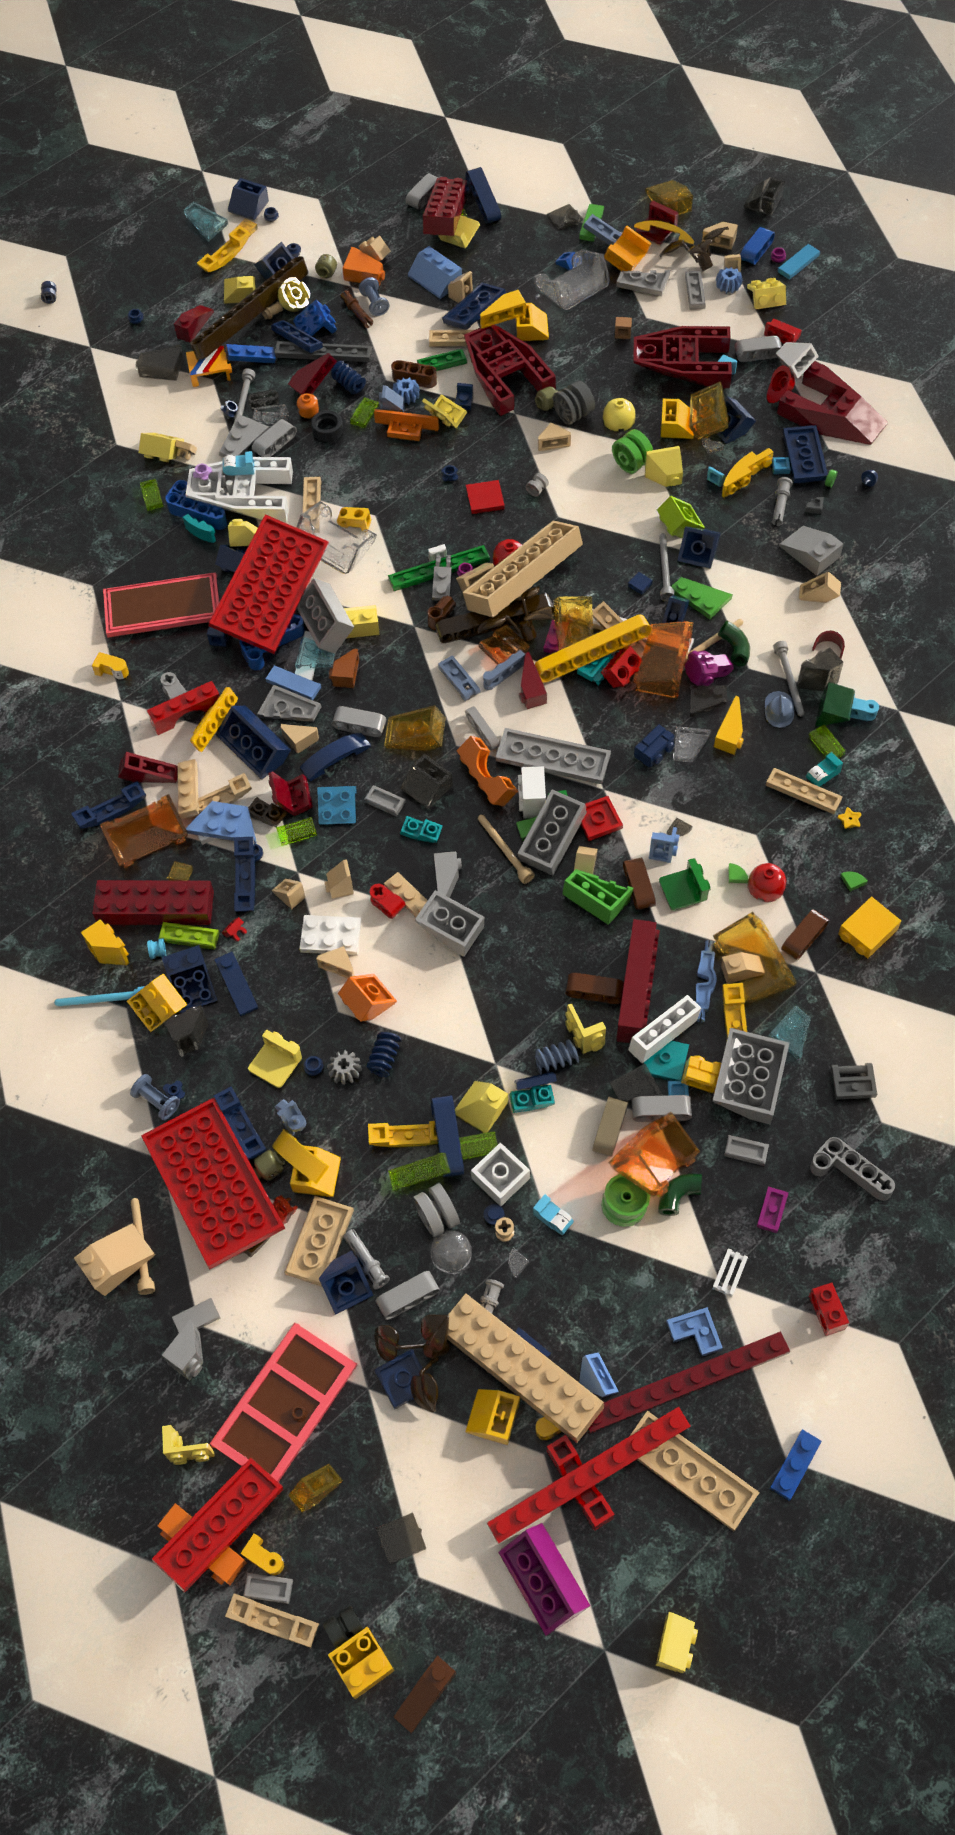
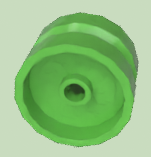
[612,429,653,474]
[601,1173,651,1227]

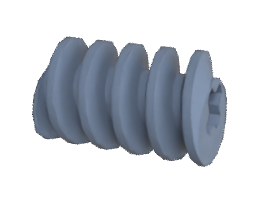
[535,1039,579,1074]

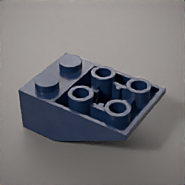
[161,945,218,1013]

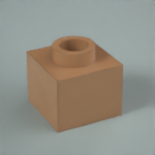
[615,317,632,339]

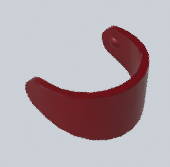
[812,630,845,659]

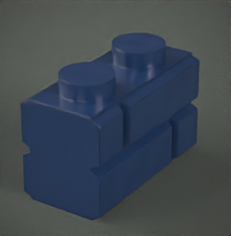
[634,725,675,768]

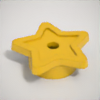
[837,807,861,829]

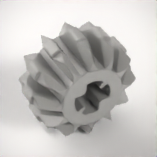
[327,1050,362,1085]

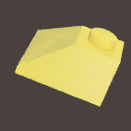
[224,276,255,304]
[645,446,683,487]
[228,519,258,546]
[455,1081,508,1134]

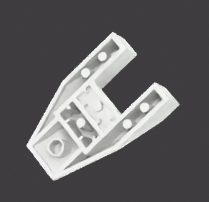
[186,457,293,523]

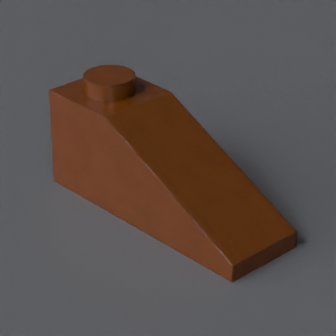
[394,1655,457,1734]

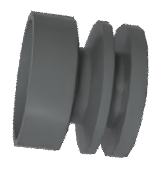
[552,380,595,425]

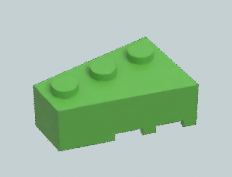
[562,869,633,925]

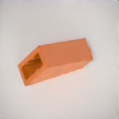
[343,247,385,286]

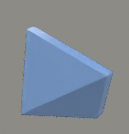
[579,1352,619,1397]

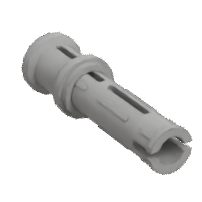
[772,477,792,526]
[343,1229,390,1289]
[480,1279,504,1314]

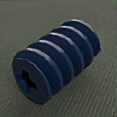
[331,360,366,394]
[366,1032,402,1078]

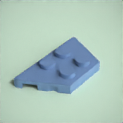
[186,801,257,844]

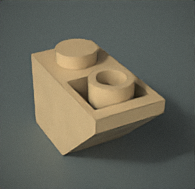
[358,236,391,261]

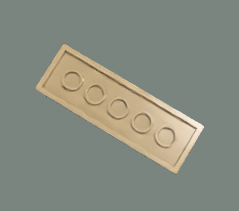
[630,1411,759,1531]

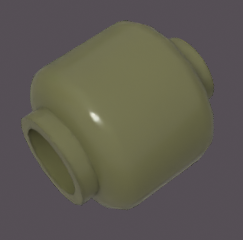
[315,254,337,278]
[535,386,558,411]
[253,1150,285,1181]

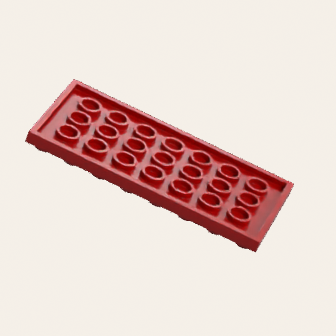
[209,514,329,654]
[141,1098,285,1270]

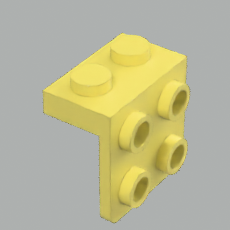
[438,216,480,249]
[747,278,786,309]
[422,394,467,428]
[565,1004,606,1054]
[248,1030,302,1088]

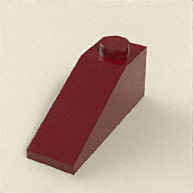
[174,305,214,343]
[288,353,337,395]
[519,652,547,709]
[118,752,178,783]

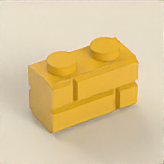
[681,1056,721,1094]

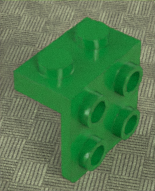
[659,858,711,910]

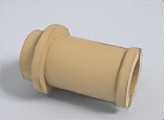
[262,302,283,319]

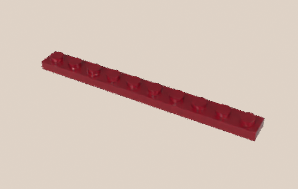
[588,1331,790,1434]

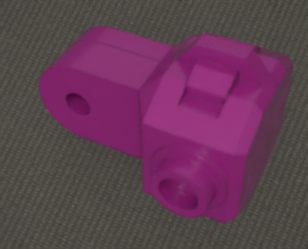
[685,651,734,686]

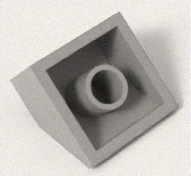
[162,1319,203,1381]

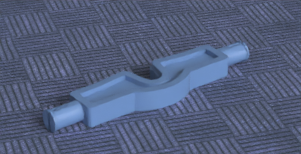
[696,940,717,1022]

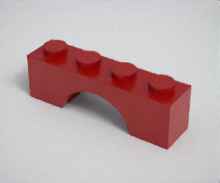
[147,681,220,735]
[547,1435,615,1531]

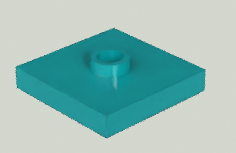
[641,1041,689,1081]

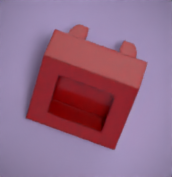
[221,917,247,942]

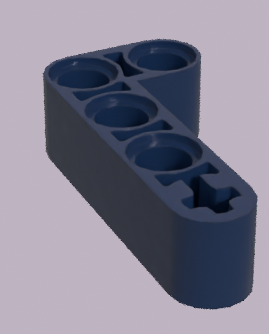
[465,167,501,224]
[431,1095,464,1177]

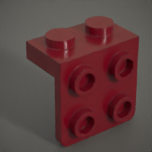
[636,201,679,244]
[268,771,313,816]

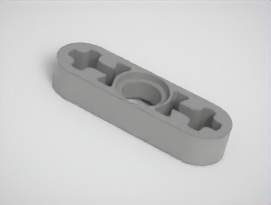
[465,706,499,751]

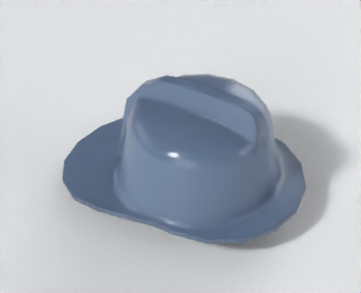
[765,691,794,728]

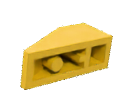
[480,290,526,328]
[714,696,744,755]

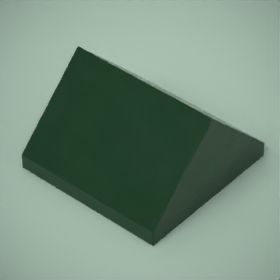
[815,682,855,727]

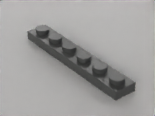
[275,341,372,362]

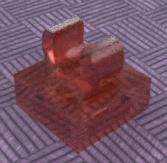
[273,1195,298,1224]

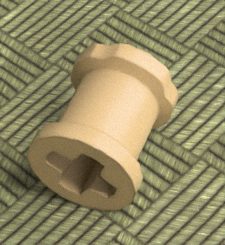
[495,1217,514,1242]

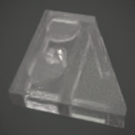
[673,726,711,763]

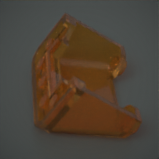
[633,621,694,698]
[100,794,188,868]
[608,1112,700,1197]

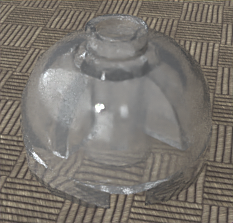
[431,1230,472,1274]

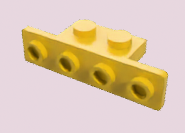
[190,687,238,752]

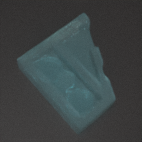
[295,637,335,669]

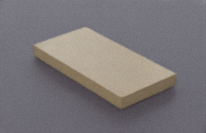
[284,1196,354,1286]

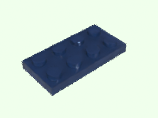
[442,283,506,330]
[783,425,828,483]

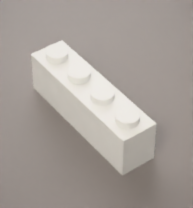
[628,995,701,1063]

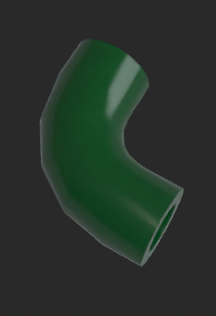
[718,620,750,666]
[658,1174,702,1216]

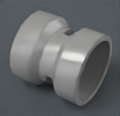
[526,473,549,497]

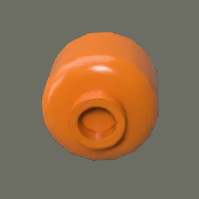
[297,393,319,419]

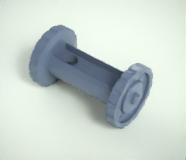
[359,277,390,316]
[130,1074,180,1120]

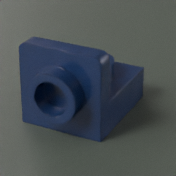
[455,383,474,410]

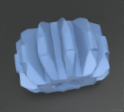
[716,267,742,294]
[393,377,420,405]

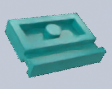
[577,653,614,686]

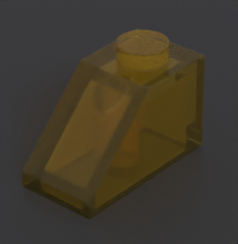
[288,1464,343,1513]

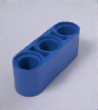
[740,227,775,265]

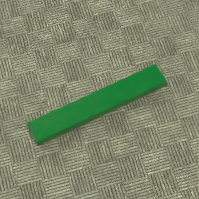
[388,545,490,592]

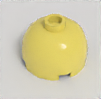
[278,278,310,312]
[603,398,635,431]

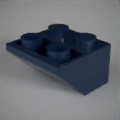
[228,178,269,220]

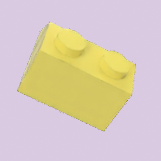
[138,432,184,462]
[344,605,380,638]
[656,1612,698,1673]

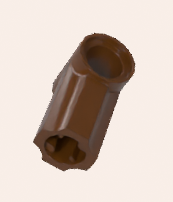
[428,595,456,630]

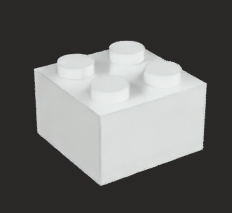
[518,766,546,819]
[471,1143,530,1206]

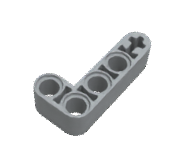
[810,1137,895,1201]

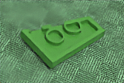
[671,577,733,619]

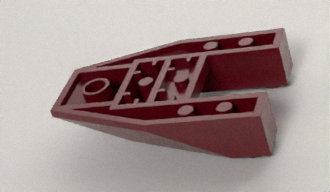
[464,325,556,416]
[633,326,732,388]
[777,361,888,445]

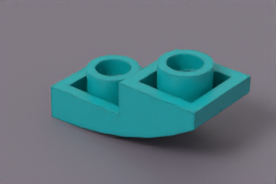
[183,514,216,543]
[400,816,442,843]
[509,1085,555,1113]

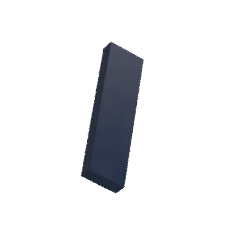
[271,320,323,353]

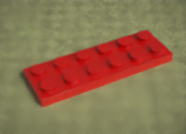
[152,1458,283,1593]

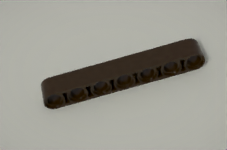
[435,593,555,643]

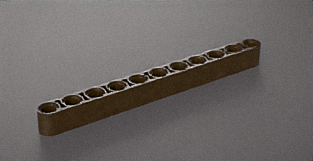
[190,256,309,360]

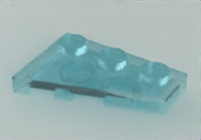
[184,201,228,242]

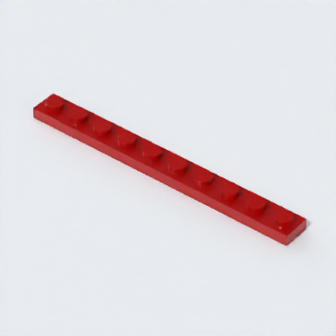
[487,1407,691,1544]

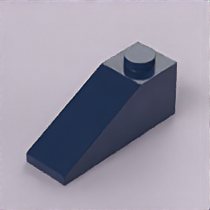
[214,952,258,1016]

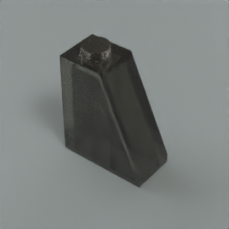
[135,345,184,381]

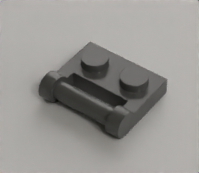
[831,1063,878,1100]

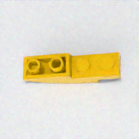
[722,448,773,498]

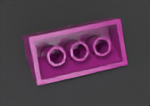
[498,1523,590,1636]

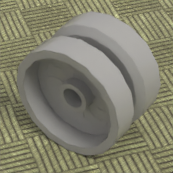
[413,1183,460,1238]

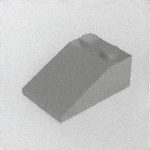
[779,526,843,576]
[415,890,485,957]

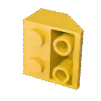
[515,303,549,341]
[661,399,695,439]
[81,919,129,965]
[127,974,187,1032]
[290,1146,341,1197]
[465,1389,520,1445]
[328,1626,394,1699]

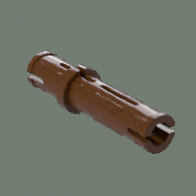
[340,290,373,328]

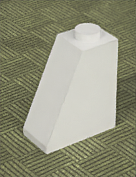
[776,342,819,379]

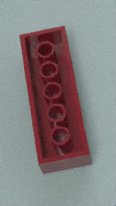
[423,177,467,236]
[93,880,214,925]
[616,919,660,1043]

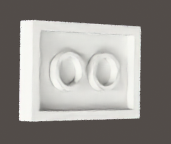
[300,915,361,955]

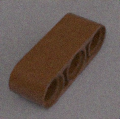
[391,360,437,388]
[623,857,656,910]
[781,909,829,961]
[565,973,624,1004]

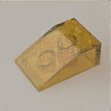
[645,180,693,215]
[689,382,728,441]
[553,596,593,651]
[384,705,446,750]

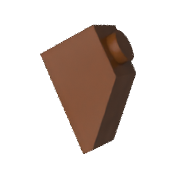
[329,649,359,688]

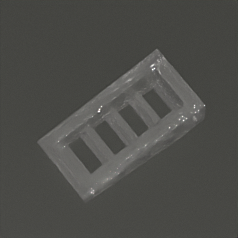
[253,404,289,424]

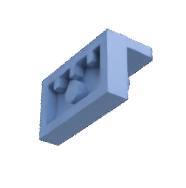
[649,827,680,863]

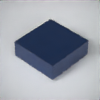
[628,572,653,595]

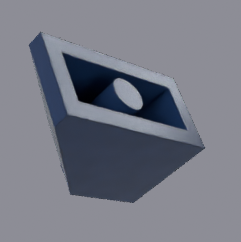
[661,595,689,634]

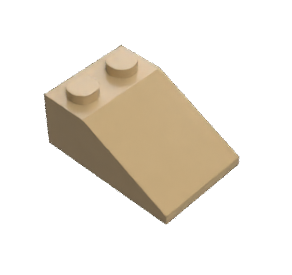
[74,1224,155,1296]

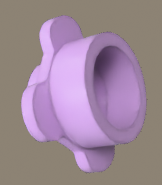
[193,463,212,480]

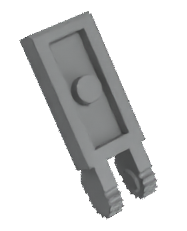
[432,554,451,601]

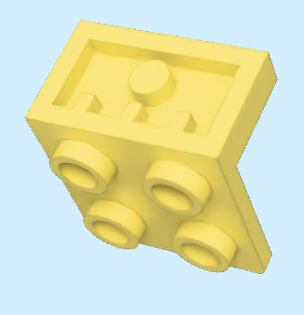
[162,1425,215,1465]

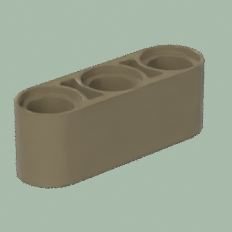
[592,1097,628,1157]

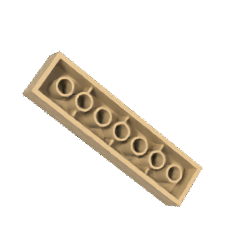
[463,521,583,617]
[447,1294,604,1443]

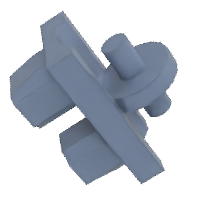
[275,1099,307,1136]

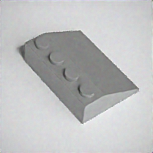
[712,1028,789,1124]

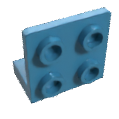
[317,786,356,824]

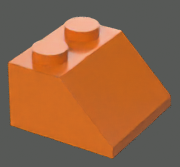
[338,974,397,1022]

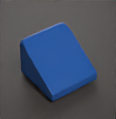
[555,252,579,270]

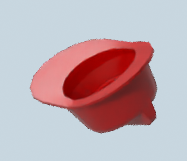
[766,365,795,403]

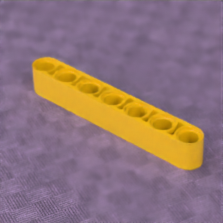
[535,615,652,683]

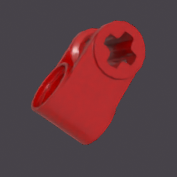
[370,884,406,919]

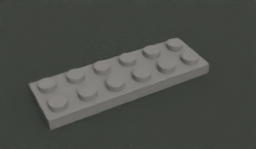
[496,728,611,784]

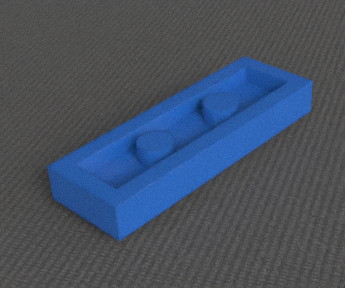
[226,344,276,363]
[770,1429,822,1501]

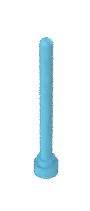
[54,986,145,1006]

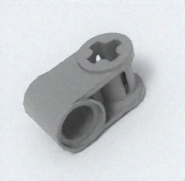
[160,672,186,700]

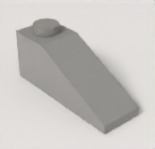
[434,851,462,898]

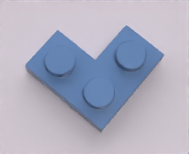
[666,1307,723,1357]

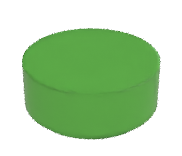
[825,470,838,488]

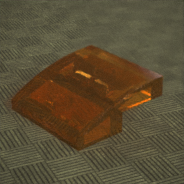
[479,625,530,665]

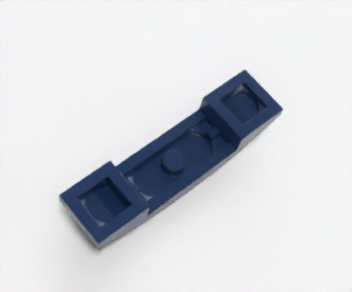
[300,733,371,782]
[71,782,146,828]
[234,837,255,912]
[214,1086,267,1160]

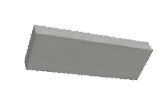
[685,271,706,310]

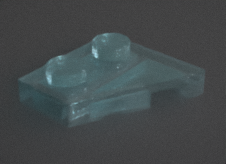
[769,1005,811,1060]

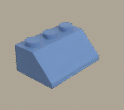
[408,246,462,299]

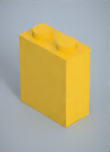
[838,897,901,959]

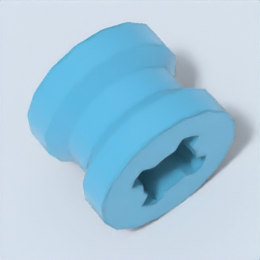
[147,938,166,960]

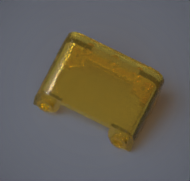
[713,912,797,1003]

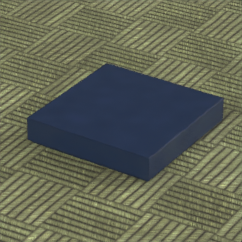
[374,1349,426,1410]

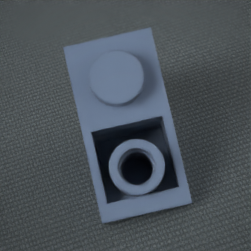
[379,385,405,412]

